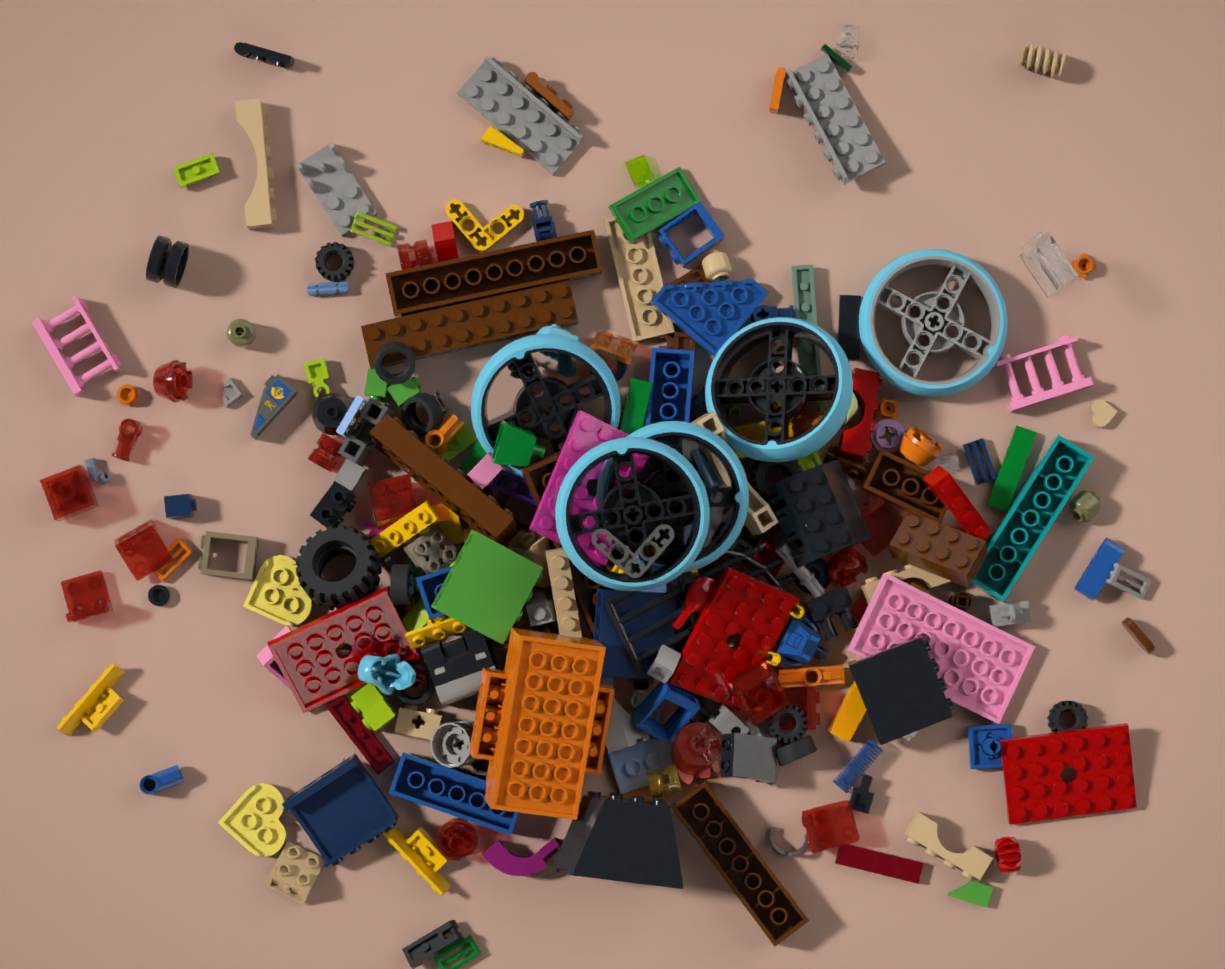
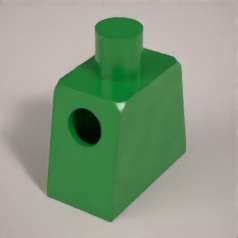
[491,420,545,466]

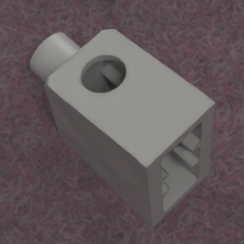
[707,703,750,734]

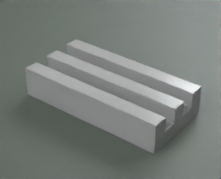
[1106,563,1151,599]

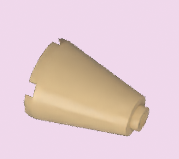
[507,530,551,588]

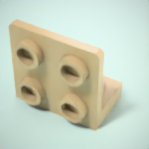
[266,841,325,905]

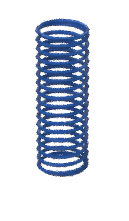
[833,739,883,793]

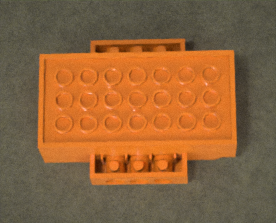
[469,628,615,820]

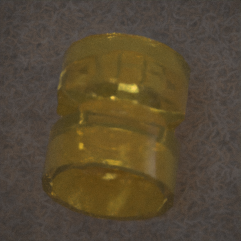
[646,764,682,798]

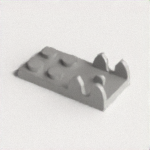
[296,142,377,236]

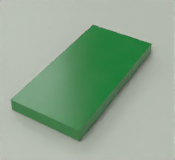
[608,167,702,243]

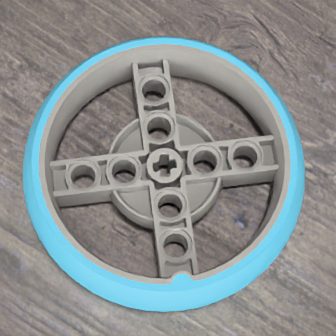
[859,249,1008,397]

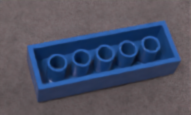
[389,752,519,835]

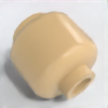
[701,250,732,282]

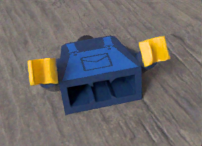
[766,604,829,669]

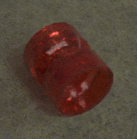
[397,239,431,270]
[307,433,343,472]

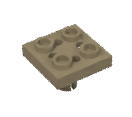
[403,524,459,576]

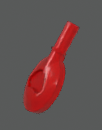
[672,577,716,630]

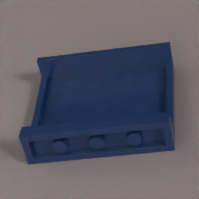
[593,588,680,679]
[282,753,399,868]

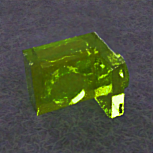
[625,155,654,188]

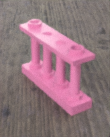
[32,296,122,397]
[994,335,1093,412]

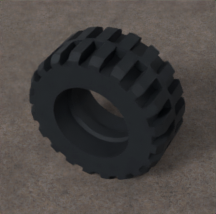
[296,525,382,611]

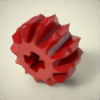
[994,836,1022,873]

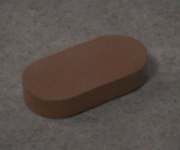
[1121,617,1155,655]

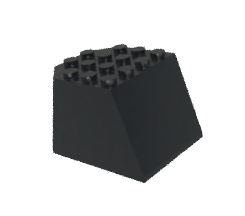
[552,791,683,889]

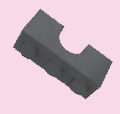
[338,397,394,467]

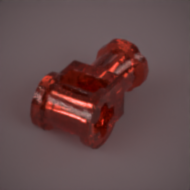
[112,419,143,462]

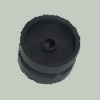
[146,235,189,288]

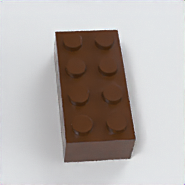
[861,449,948,523]
[889,511,988,588]

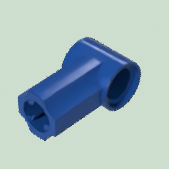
[139,765,184,795]

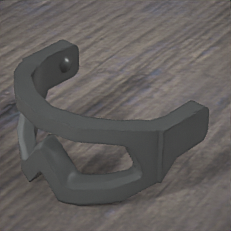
[769,826,810,856]

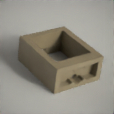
[198,531,259,580]

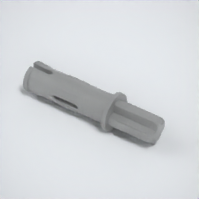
[775,543,825,598]

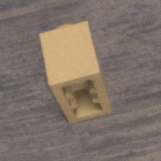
[394,704,443,740]

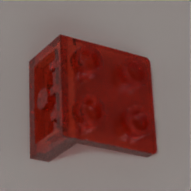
[115,519,173,581]
[61,570,113,623]

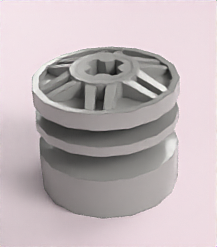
[430,720,480,768]

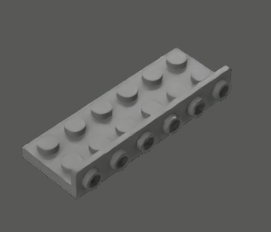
[784,54,886,185]
[457,56,583,175]

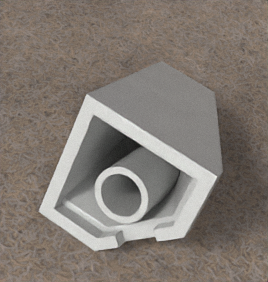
[525,585,557,628]
[606,698,650,753]

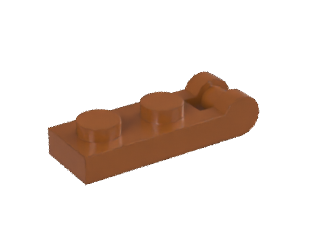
[526,72,574,121]

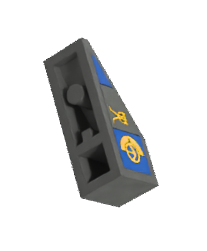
[250,374,298,440]

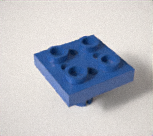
[967,723,1012,769]

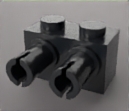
[310,481,357,528]
[805,586,858,641]

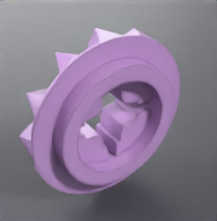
[871,419,904,453]

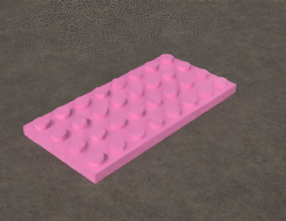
[847,573,1035,724]

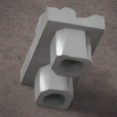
[989,601,1031,627]

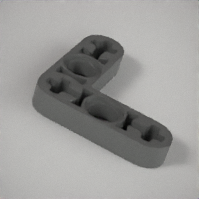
[591,524,674,578]

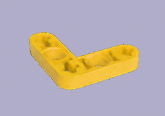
[446,199,524,252]

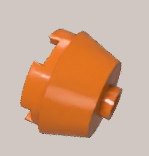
[899,426,942,467]

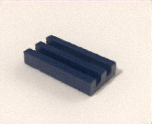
[962,438,997,485]

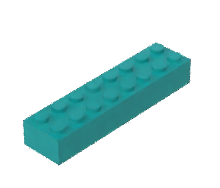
[971,435,1095,603]

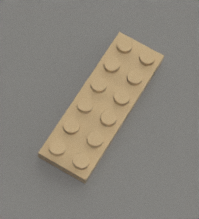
[604,216,674,343]

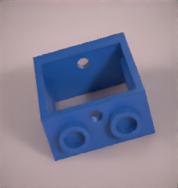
[658,201,725,267]
[632,681,701,744]

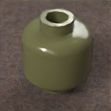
[227,319,256,348]
[1069,490,1101,522]

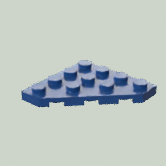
[650,279,769,357]

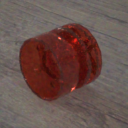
[670,722,721,775]

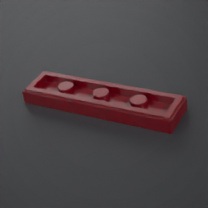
[326,695,396,775]
[835,842,924,884]

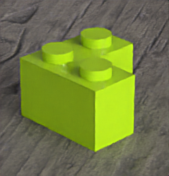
[351,684,398,731]

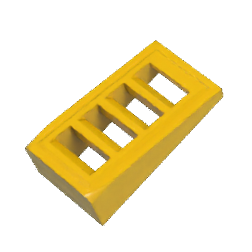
[481,126,525,158]

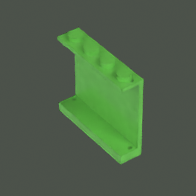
[431,530,544,644]

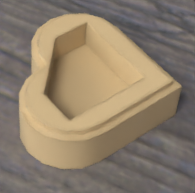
[1091,399,1118,428]

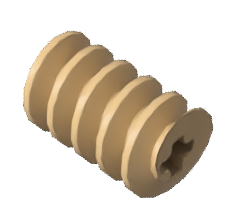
[1018,43,1066,78]

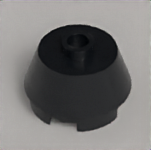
[312,393,352,435]

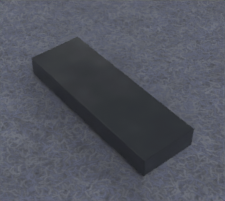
[838,295,861,360]

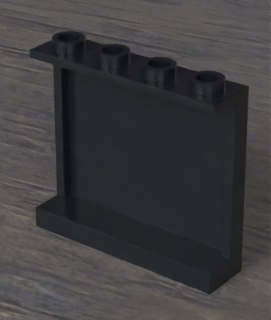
[848,634,955,745]

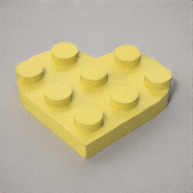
[243,555,313,626]
[218,783,287,857]

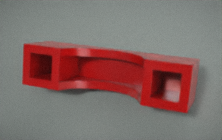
[838,368,882,458]
[923,465,994,540]

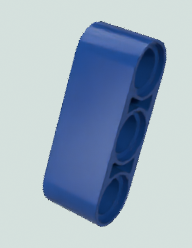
[1074,537,1125,601]

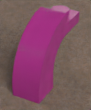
[482,838,559,876]

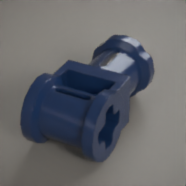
[529,200,557,242]
[751,305,795,323]

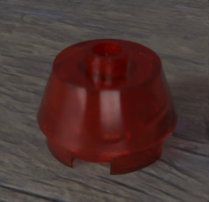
[153,360,193,403]
[826,546,869,587]
[436,817,479,861]

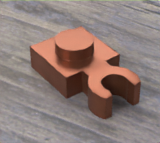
[659,332,695,351]

